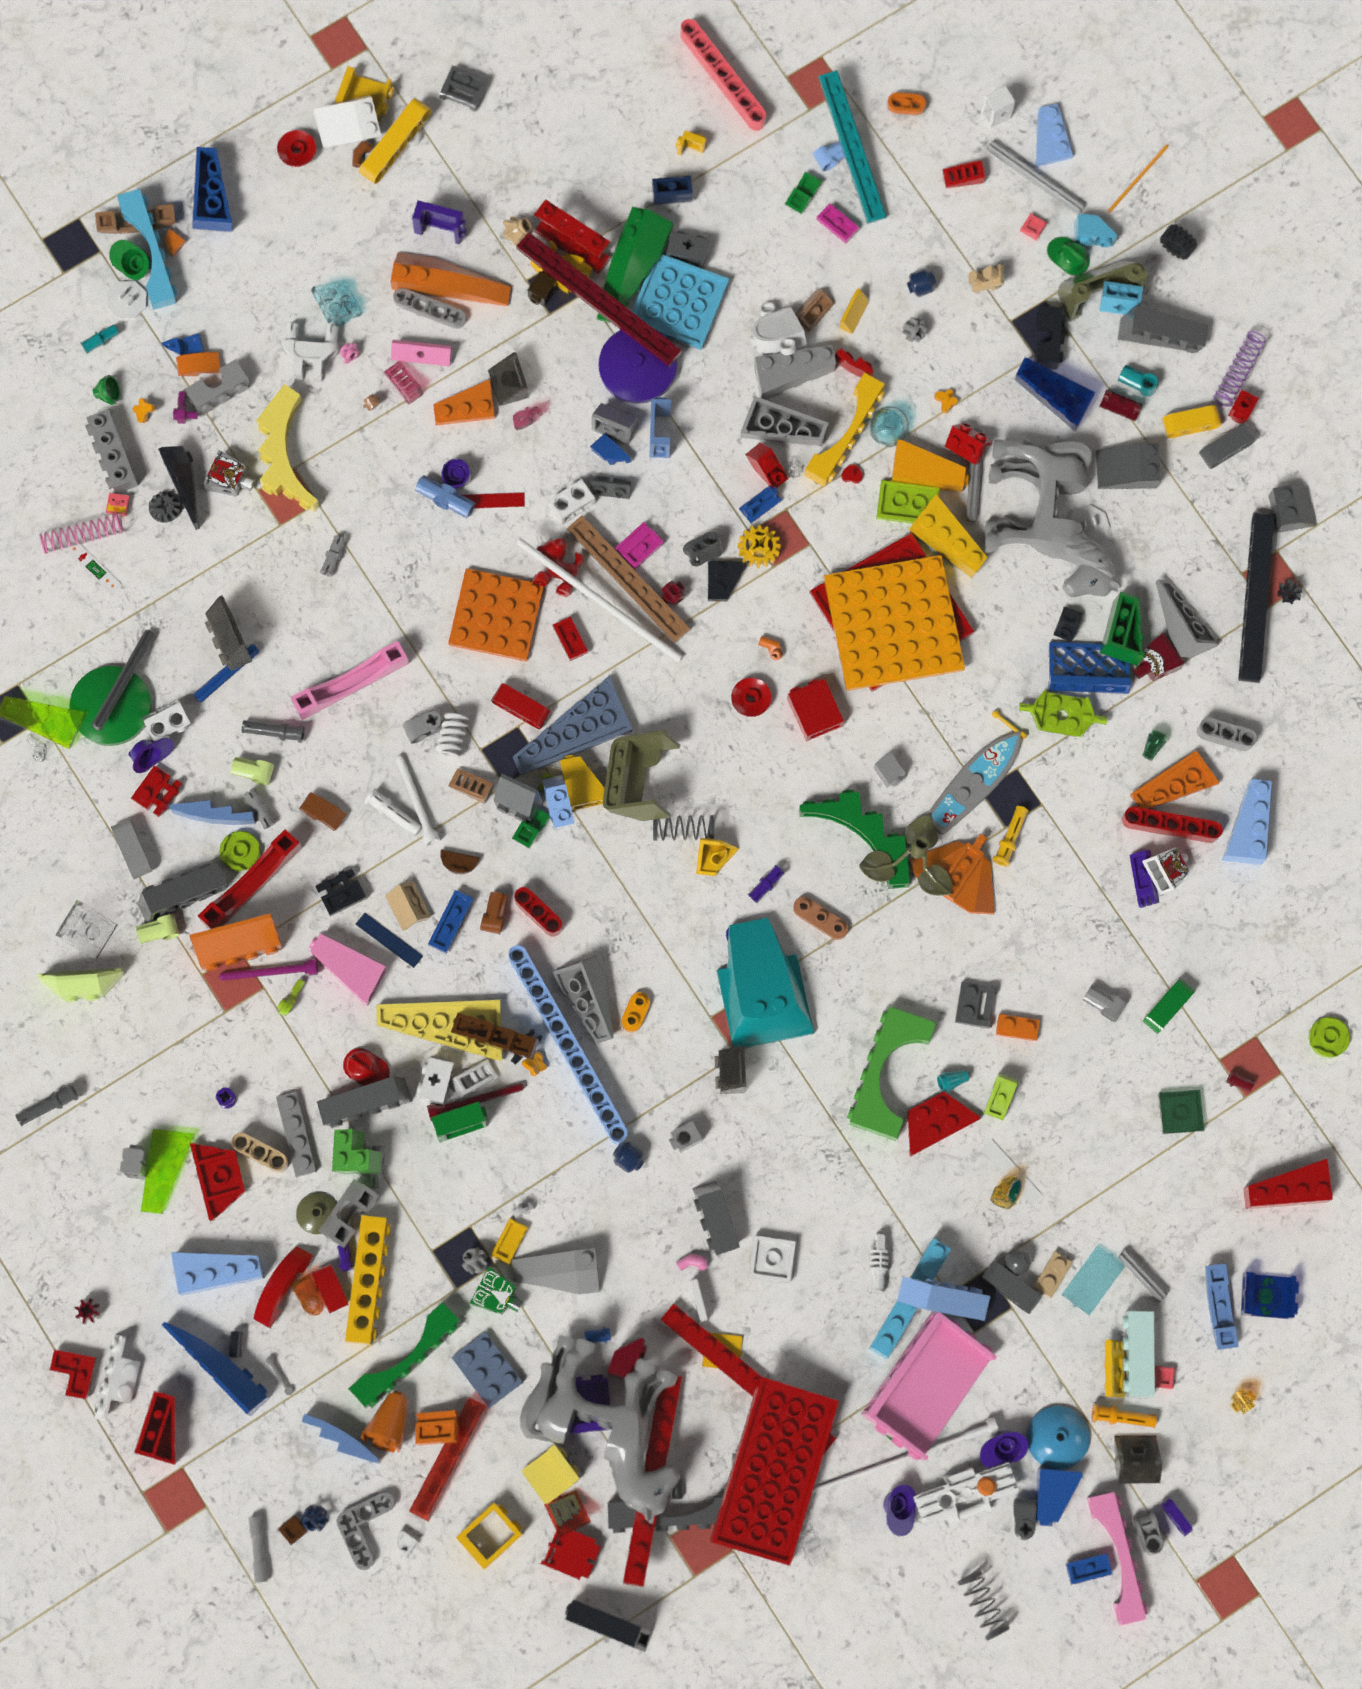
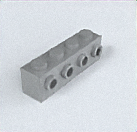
[85,409,138,494]

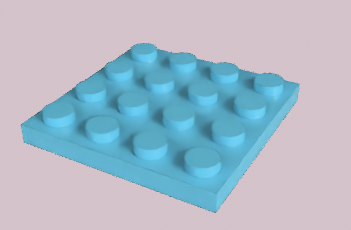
[632,254,729,350]

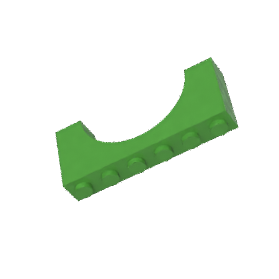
[847,1006,936,1141]

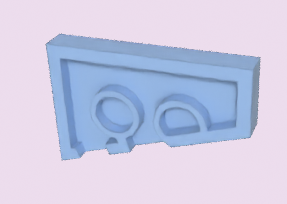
[1035,103,1073,167]

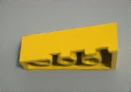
[909,494,988,578]

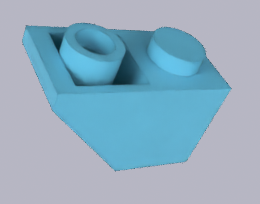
[1074,214,1117,248]

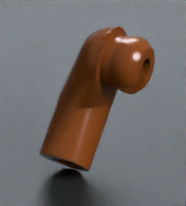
[352,140,373,168]

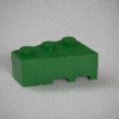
[1100,592,1144,666]

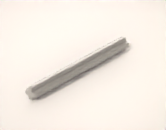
[987,141,1084,214]

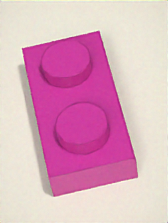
[816,203,859,244]

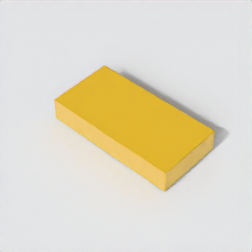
[491,1218,528,1265]

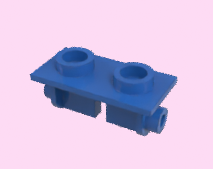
[739,485,782,523]

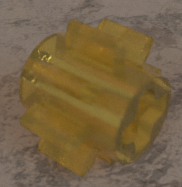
[1230,1388,1256,1414]

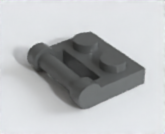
[439,65,488,111]
[955,982,998,1029]

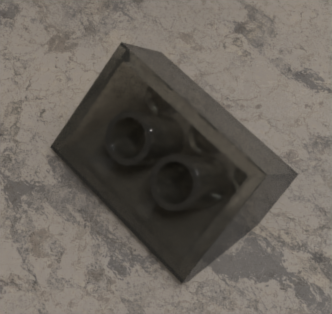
[205,595,253,671]

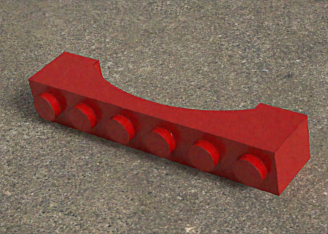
[198,829,302,929]

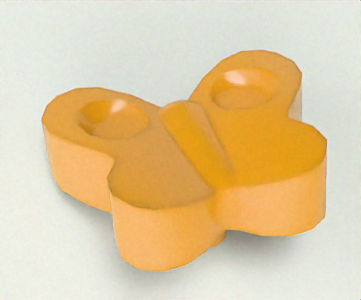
[934,389,958,414]
[132,398,155,423]
[522,1051,547,1076]

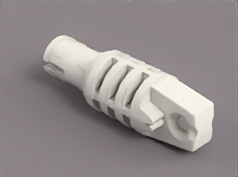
[869,1234,889,1293]

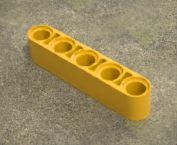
[359,98,432,184]

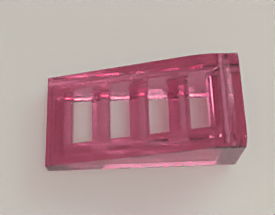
[384,361,424,404]

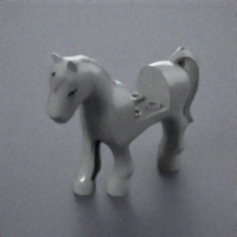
[984,439,1121,598]
[520,1335,680,1524]

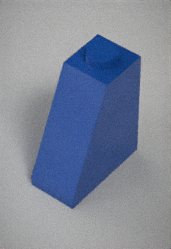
[1035,1469,1082,1527]

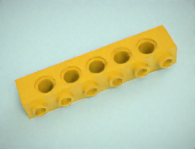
[345,1215,391,1345]

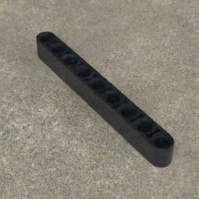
[1238,512,1274,683]

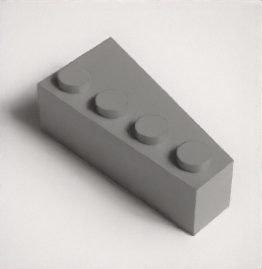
[740,396,829,446]

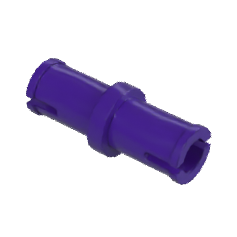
[748,865,785,903]

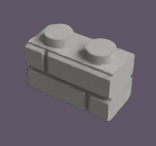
[120,1145,150,1180]

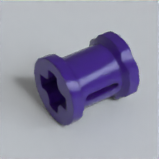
[216,1088,236,1109]

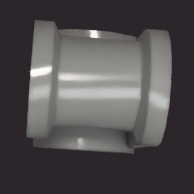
[402,711,443,744]
[1132,1512,1164,1555]

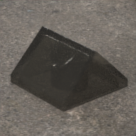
[488,352,529,406]

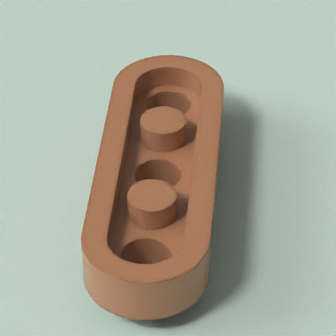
[793,897,848,940]

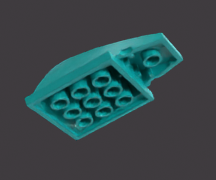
[717,917,814,1051]

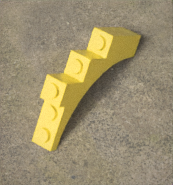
[256,384,319,512]

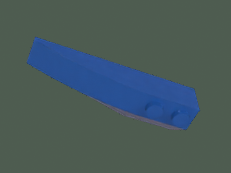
[162,1322,269,1416]

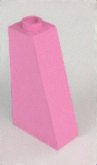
[309,934,387,1006]

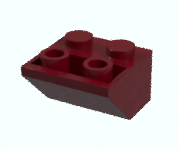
[607,1338,648,1380]

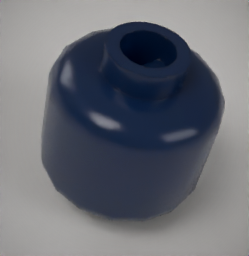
[907,268,937,297]
[613,1142,644,1173]

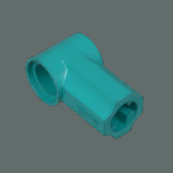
[1118,365,1158,397]

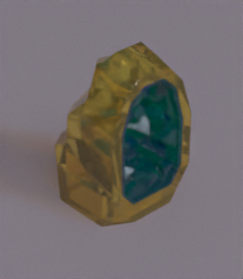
[990,1175,1022,1210]

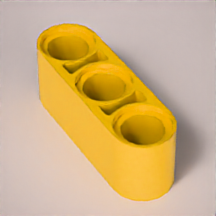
[1162,405,1222,438]

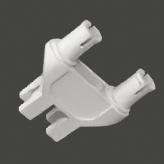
[282,323,339,382]

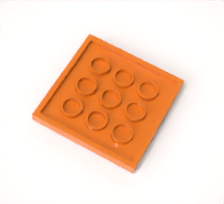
[448,568,544,662]

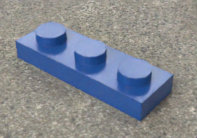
[428,890,474,954]

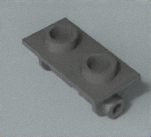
[590,475,631,499]

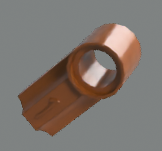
[480,892,508,935]

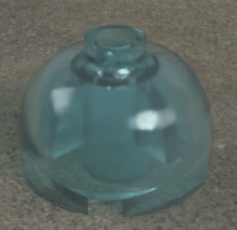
[869,406,909,447]

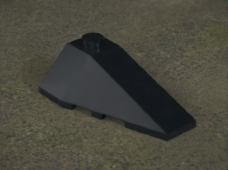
[158,446,199,530]

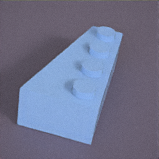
[1222,779,1272,865]
[171,1252,264,1296]
[897,1277,990,1321]

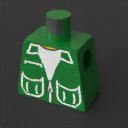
[470,1267,523,1315]

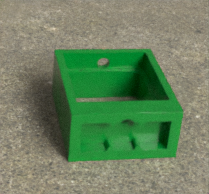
[431,1102,489,1143]

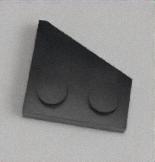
[708,561,746,602]

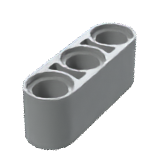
[1197,718,1257,751]
[111,818,152,879]

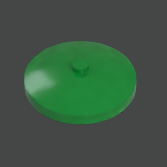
[69,666,152,746]

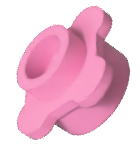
[340,343,359,364]

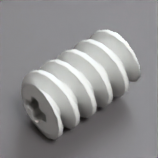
[436,713,469,758]

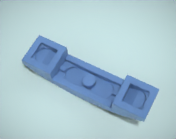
[1205,1263,1239,1350]

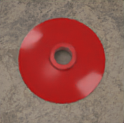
[277,130,316,167]
[731,678,771,717]

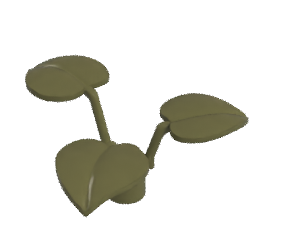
[859,815,952,896]

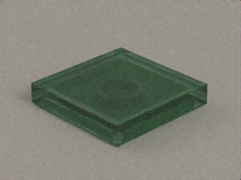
[1158,1090,1205,1135]

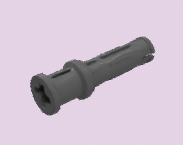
[242,720,305,743]
[15,1083,79,1126]

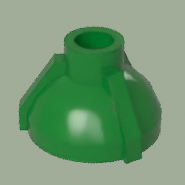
[93,375,121,405]

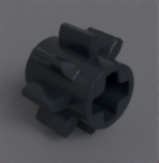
[1277,578,1303,605]

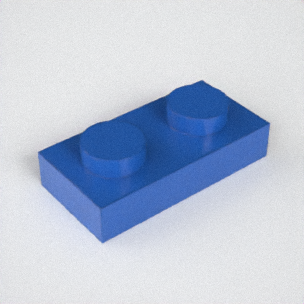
[1065,1553,1113,1585]

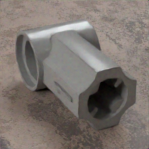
[1082,985,1127,1022]

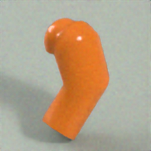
[758,636,783,661]

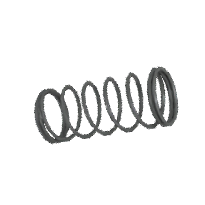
[653,815,714,841]
[957,1570,1010,1641]

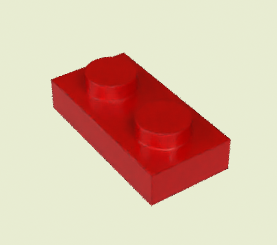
[553,616,588,661]

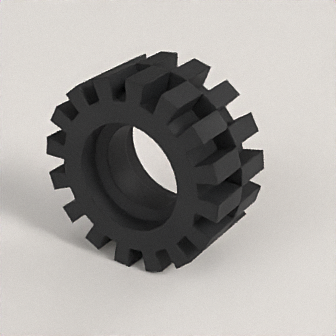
[1160,224,1198,260]

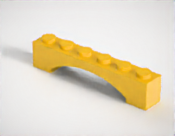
[804,372,886,487]

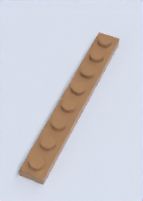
[567,516,690,643]

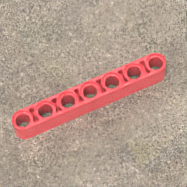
[681,19,766,131]

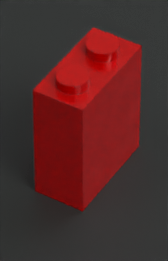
[787,678,844,742]

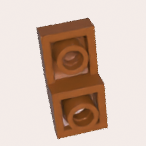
[299,792,346,831]

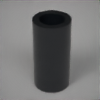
[229,1331,243,1358]

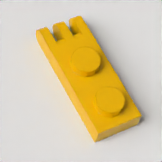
[1104,1339,1125,1398]

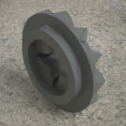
[149,491,181,523]

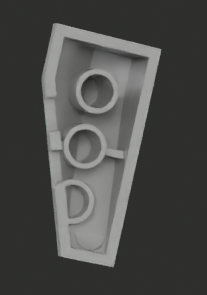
[1156,579,1219,658]
[553,955,614,1044]
[512,1248,600,1295]

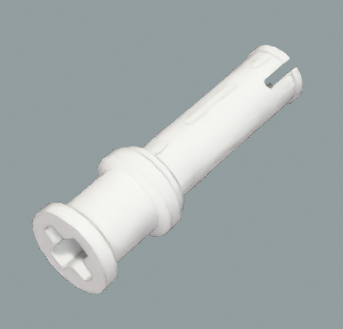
[365,788,422,837]

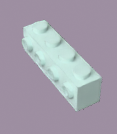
[1122,1311,1155,1398]

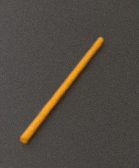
[1107,145,1168,213]

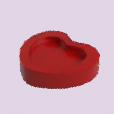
[841,464,863,484]

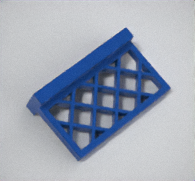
[1048,642,1131,694]

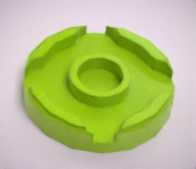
[219,831,261,872]
[1308,1017,1350,1058]

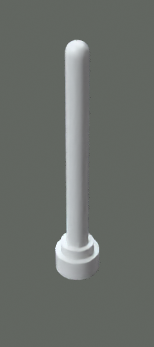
[396,755,440,846]

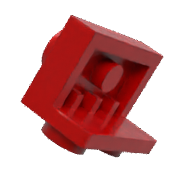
[944,423,993,465]

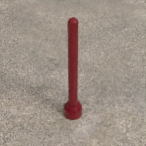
[427,1083,524,1121]

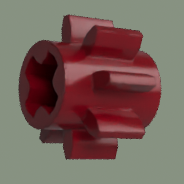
[662,581,686,605]
[74,1298,101,1324]

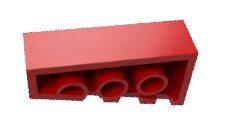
[1243,1158,1333,1209]

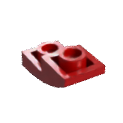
[835,348,874,377]
[311,1264,349,1313]

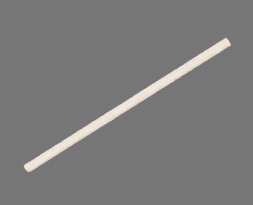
[515,538,682,662]

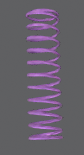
[1213,331,1267,407]

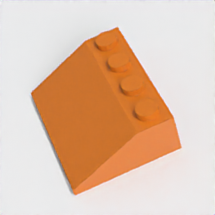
[189,913,282,971]

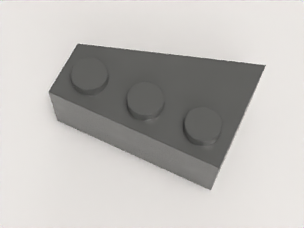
[693,1181,740,1256]

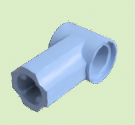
[813,141,845,171]

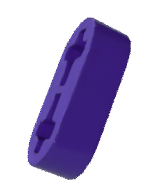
[1160,1497,1193,1537]

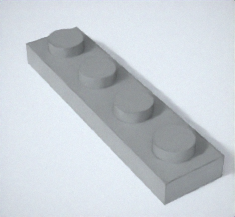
[276,1092,316,1178]

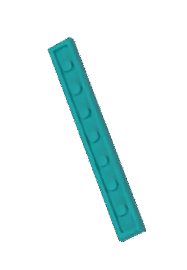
[818,70,887,224]

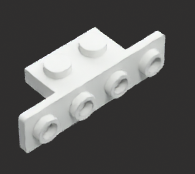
[94,1335,140,1420]

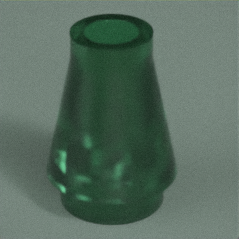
[1142,730,1167,761]

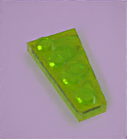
[0,696,87,749]
[141,1129,195,1215]

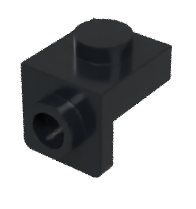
[1054,606,1083,642]

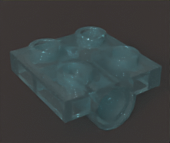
[311,280,363,326]

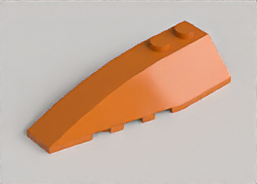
[390,252,511,306]

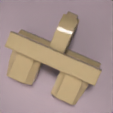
[969,264,1004,293]

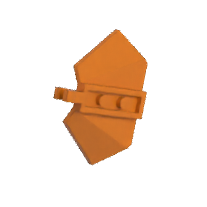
[908,834,994,915]

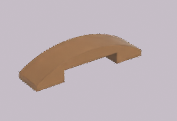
[95,204,176,234]

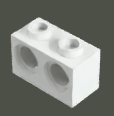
[548,479,595,525]
[142,700,191,742]

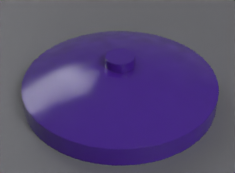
[598,330,677,404]

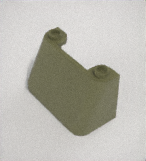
[1058,261,1148,321]

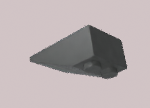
[1096,443,1161,489]

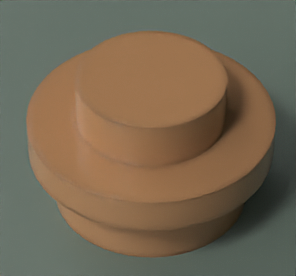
[363,394,381,411]

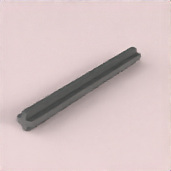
[92,630,155,731]

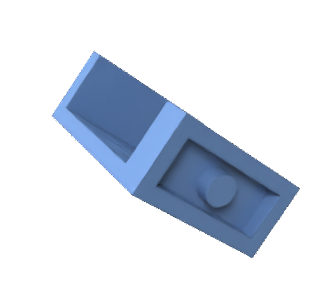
[649,397,671,458]

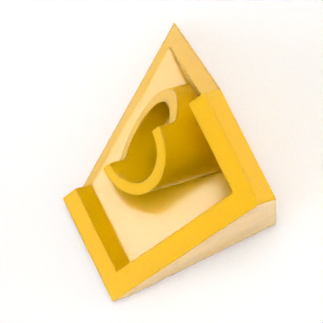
[696,838,739,876]

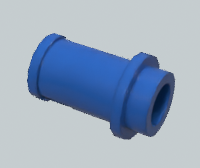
[584,1326,611,1343]

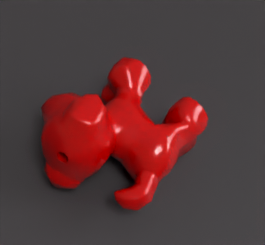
[532,538,583,597]

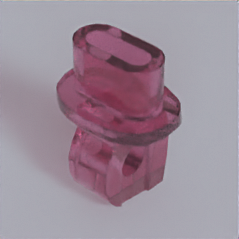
[513,406,543,430]

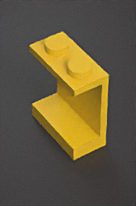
[335,66,395,122]

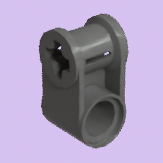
[683,532,723,567]
[1014,1498,1036,1540]

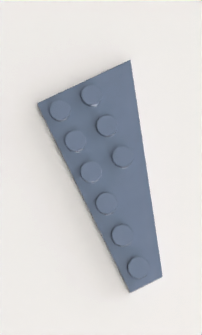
[513,676,633,776]

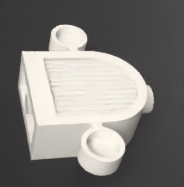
[749,302,807,355]

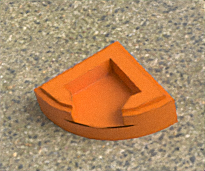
[165,229,185,257]

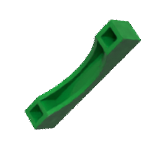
[348,1302,460,1409]

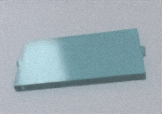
[1061,1245,1125,1315]

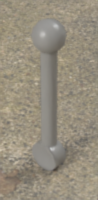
[266,1356,293,1395]

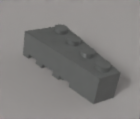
[1117,305,1208,353]

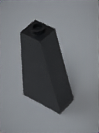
[565,1599,653,1652]

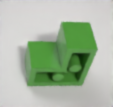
[332,1129,382,1174]

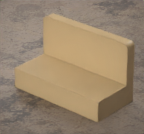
[385,881,431,931]

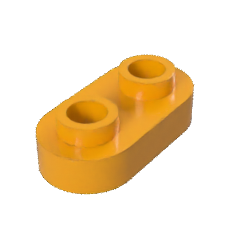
[621,992,650,1032]

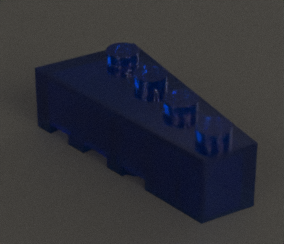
[1014,357,1096,432]

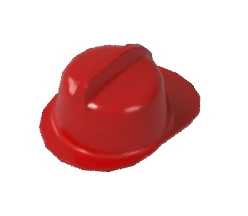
[343,1048,390,1086]

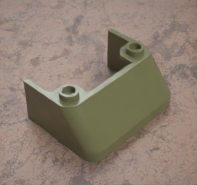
[603,730,680,821]

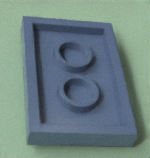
[451,1332,523,1409]

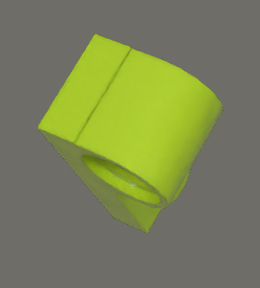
[984,1073,1018,1121]

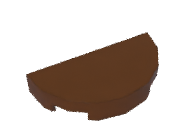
[440,849,481,874]

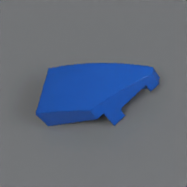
[162,333,205,355]
[590,434,632,465]

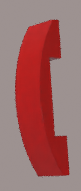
[253,1246,314,1329]

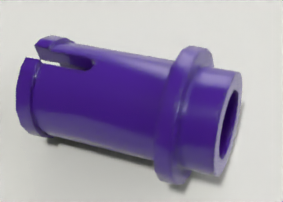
[337,1244,355,1272]

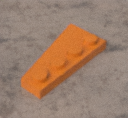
[1130,750,1220,809]

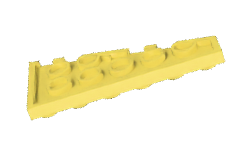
[376,1000,502,1062]

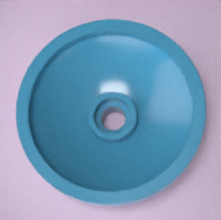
[1026,1406,1090,1470]

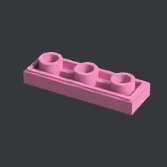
[391,339,451,366]

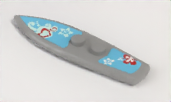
[926,731,1022,835]

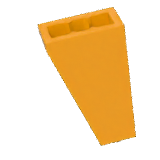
[891,439,969,493]

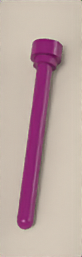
[219,958,318,981]

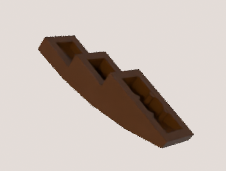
[451,1013,539,1059]

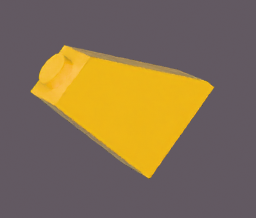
[560,755,605,811]

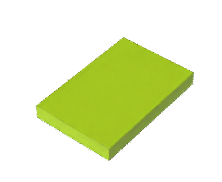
[876,480,940,524]

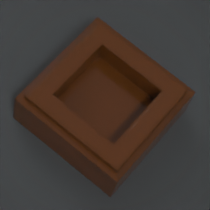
[278,1515,308,1546]

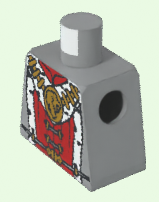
[204,450,255,496]

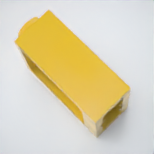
[456,1503,523,1570]

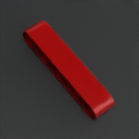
[1122,807,1223,843]

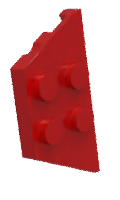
[907,1092,981,1157]
[190,1143,246,1222]

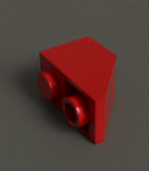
[745,442,789,488]

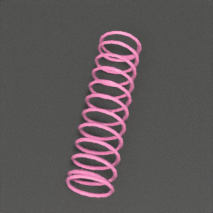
[39,513,123,554]

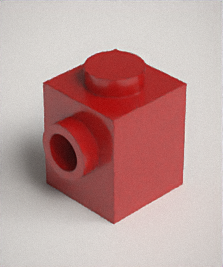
[1228,390,1259,424]

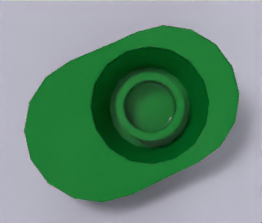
[1047,237,1090,276]
[109,240,151,280]

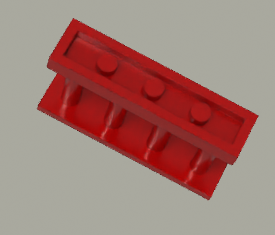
[534,199,610,274]

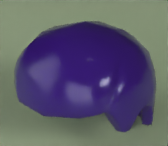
[441,458,471,489]

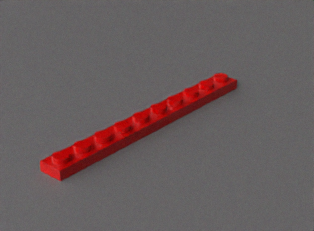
[660,1303,836,1455]
[623,1376,682,1587]

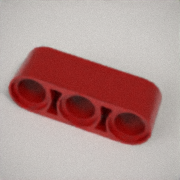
[491,683,551,730]
[514,887,562,937]

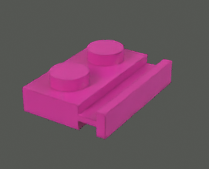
[615,522,664,570]

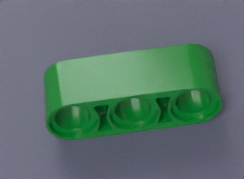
[1142,978,1196,1035]

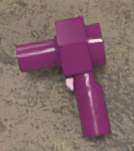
[173,391,198,424]

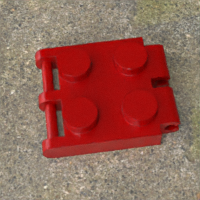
[540,1524,601,1580]

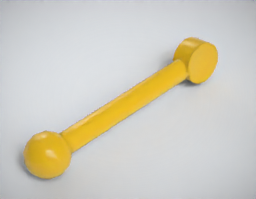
[992,710,1027,740]

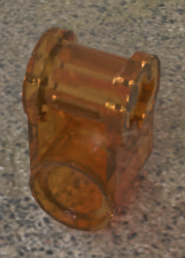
[291,1274,324,1316]

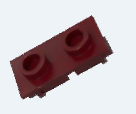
[1099,389,1143,421]

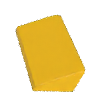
[839,288,869,334]

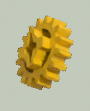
[737,525,781,568]

